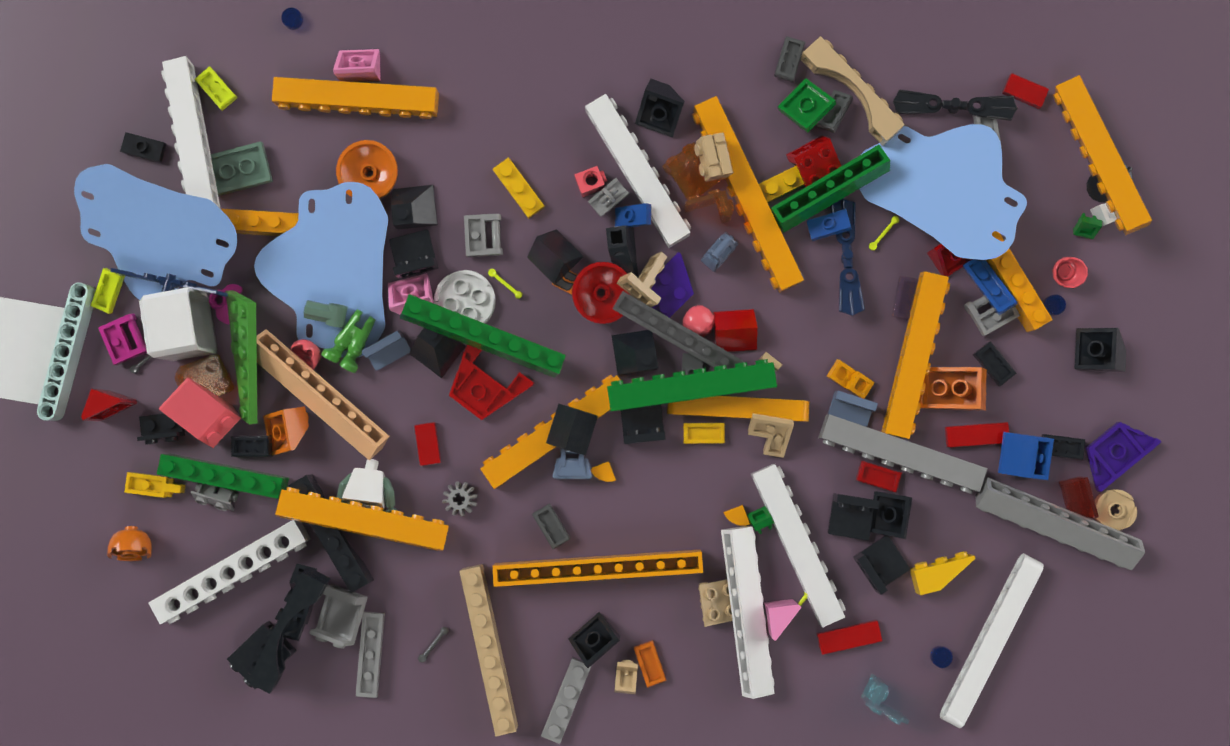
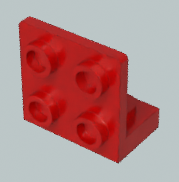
[786,136,841,187]

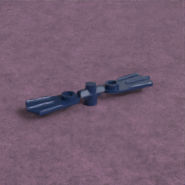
[830,199,865,316]
[110,268,228,298]

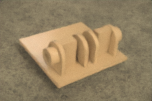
[698,579,733,627]

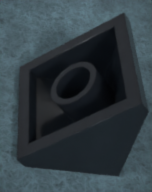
[527,229,584,285]
[546,403,598,456]
[870,491,912,539]
[568,612,620,668]

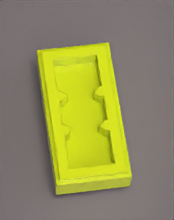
[194,66,238,111]
[91,268,125,314]

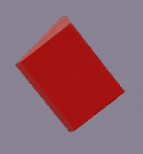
[927,244,972,277]
[713,309,758,352]
[81,389,137,421]

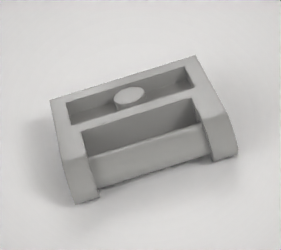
[464,214,503,257]
[964,296,1020,336]

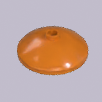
[336,140,398,199]

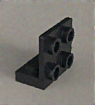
[389,229,439,279]
[620,404,666,444]
[828,493,879,541]
[853,535,910,595]

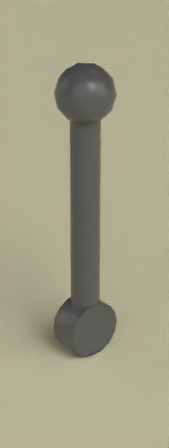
[130,354,151,373]
[418,627,448,663]

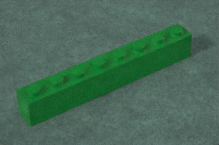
[400,294,566,378]
[607,359,777,411]

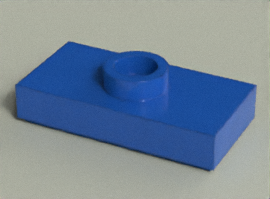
[615,203,651,227]
[806,209,852,241]

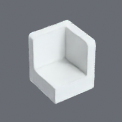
[1090,203,1117,226]

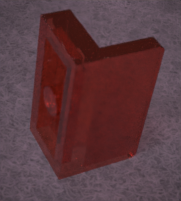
[1059,476,1099,518]

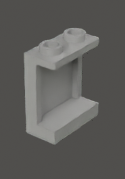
[309,584,368,649]

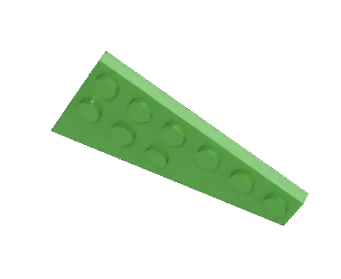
[225,290,257,424]

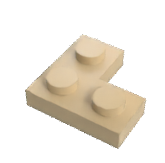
[748,413,794,458]

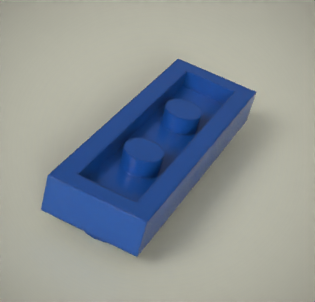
[963,259,1017,315]

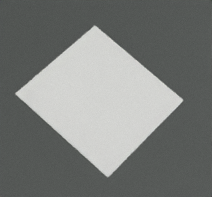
[0,297,65,404]

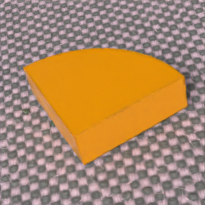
[591,461,616,482]
[723,505,750,526]

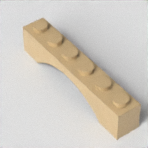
[801,36,905,146]

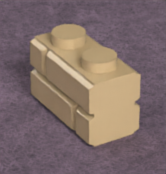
[694,133,733,182]

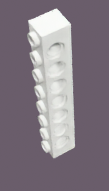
[148,520,311,625]

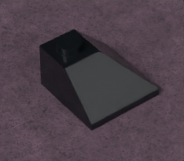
[635,79,685,138]
[391,185,438,230]
[409,328,466,378]
[1074,328,1126,372]
[611,330,658,376]

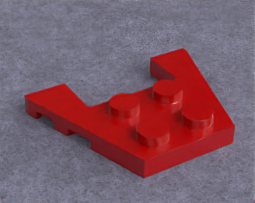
[449,344,535,420]

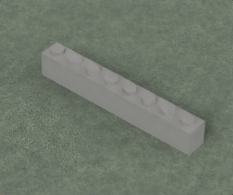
[818,414,988,494]
[975,477,1145,571]

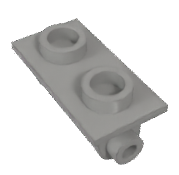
[191,483,238,511]

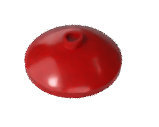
[572,262,630,324]

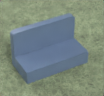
[362,330,411,370]
[828,391,878,427]

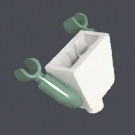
[337,459,397,512]

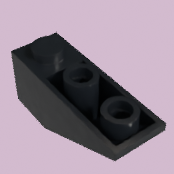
[606,225,638,278]

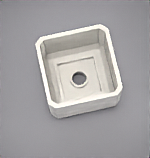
[139,287,217,361]

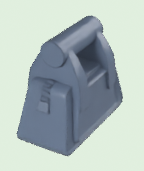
[701,232,739,272]
[552,448,592,480]

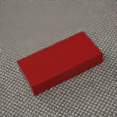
[1002,73,1049,109]
[414,422,441,466]
[856,461,902,492]

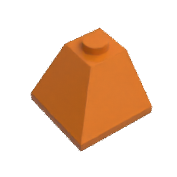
[263,406,309,456]

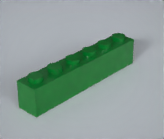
[771,145,890,233]
[157,454,289,499]

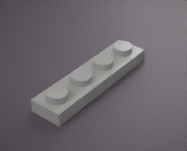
[356,611,385,698]
[541,657,591,744]

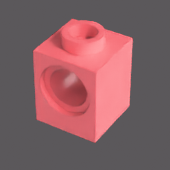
[574,166,607,198]

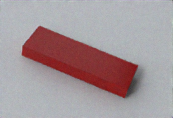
[945,422,1009,447]
[816,620,882,655]

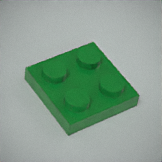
[778,78,836,133]

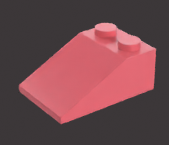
[159,377,241,448]

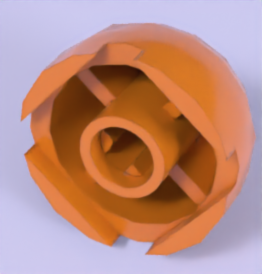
[107,526,152,561]

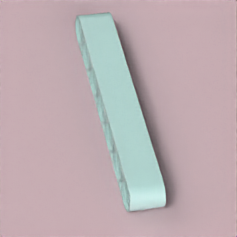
[37,282,96,421]

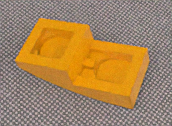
[826,359,875,399]

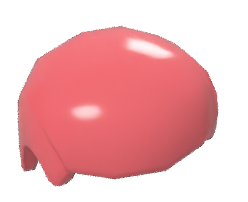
[1052,257,1088,288]
[682,305,714,337]
[290,339,321,370]

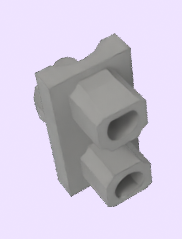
[588,178,629,217]

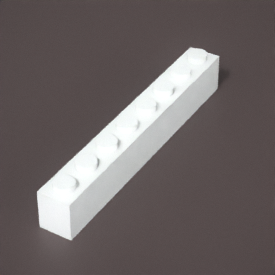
[161,56,221,209]
[585,94,691,248]
[751,464,846,627]
[721,526,775,699]

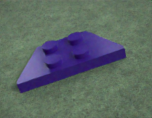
[650,252,694,318]
[1086,422,1161,492]

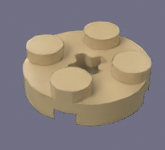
[1092,489,1137,531]

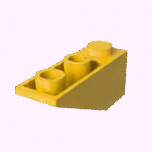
[910,551,976,595]

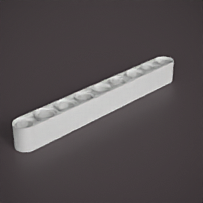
[940,553,1044,728]

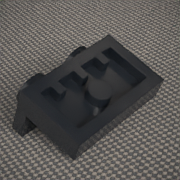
[137,413,185,445]

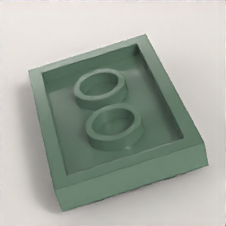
[211,141,273,196]

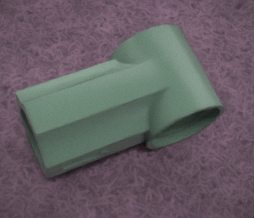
[303,300,348,328]

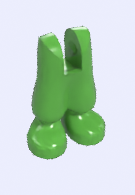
[321,309,376,373]

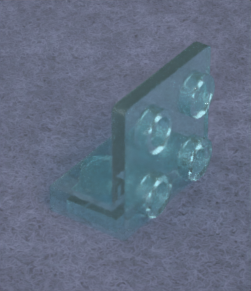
[861,674,909,725]

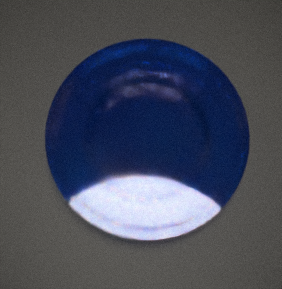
[281,8,303,30]
[1043,295,1066,316]
[930,646,953,668]

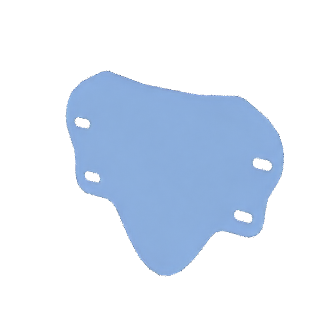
[860,124,1027,260]
[74,164,237,300]
[254,182,388,358]

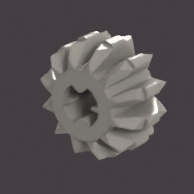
[442,481,478,516]

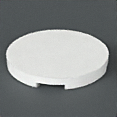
[434,270,496,324]

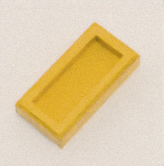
[683,423,725,444]

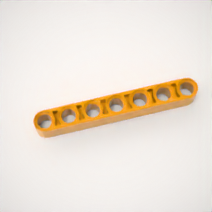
[667,396,810,422]

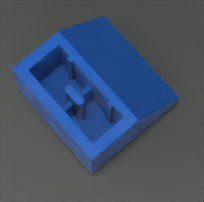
[998,432,1054,480]

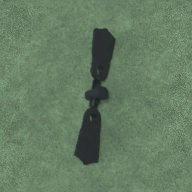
[893,89,1018,121]

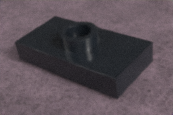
[120,132,167,163]
[973,341,1017,386]
[1042,434,1085,460]
[231,435,272,457]

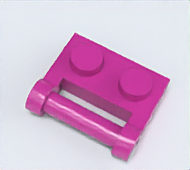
[98,313,147,365]

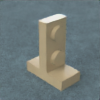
[617,252,667,307]

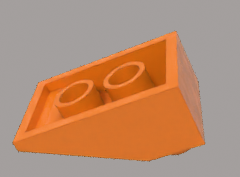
[918,367,987,411]

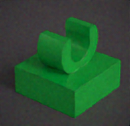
[1073,213,1102,239]
[747,506,774,534]

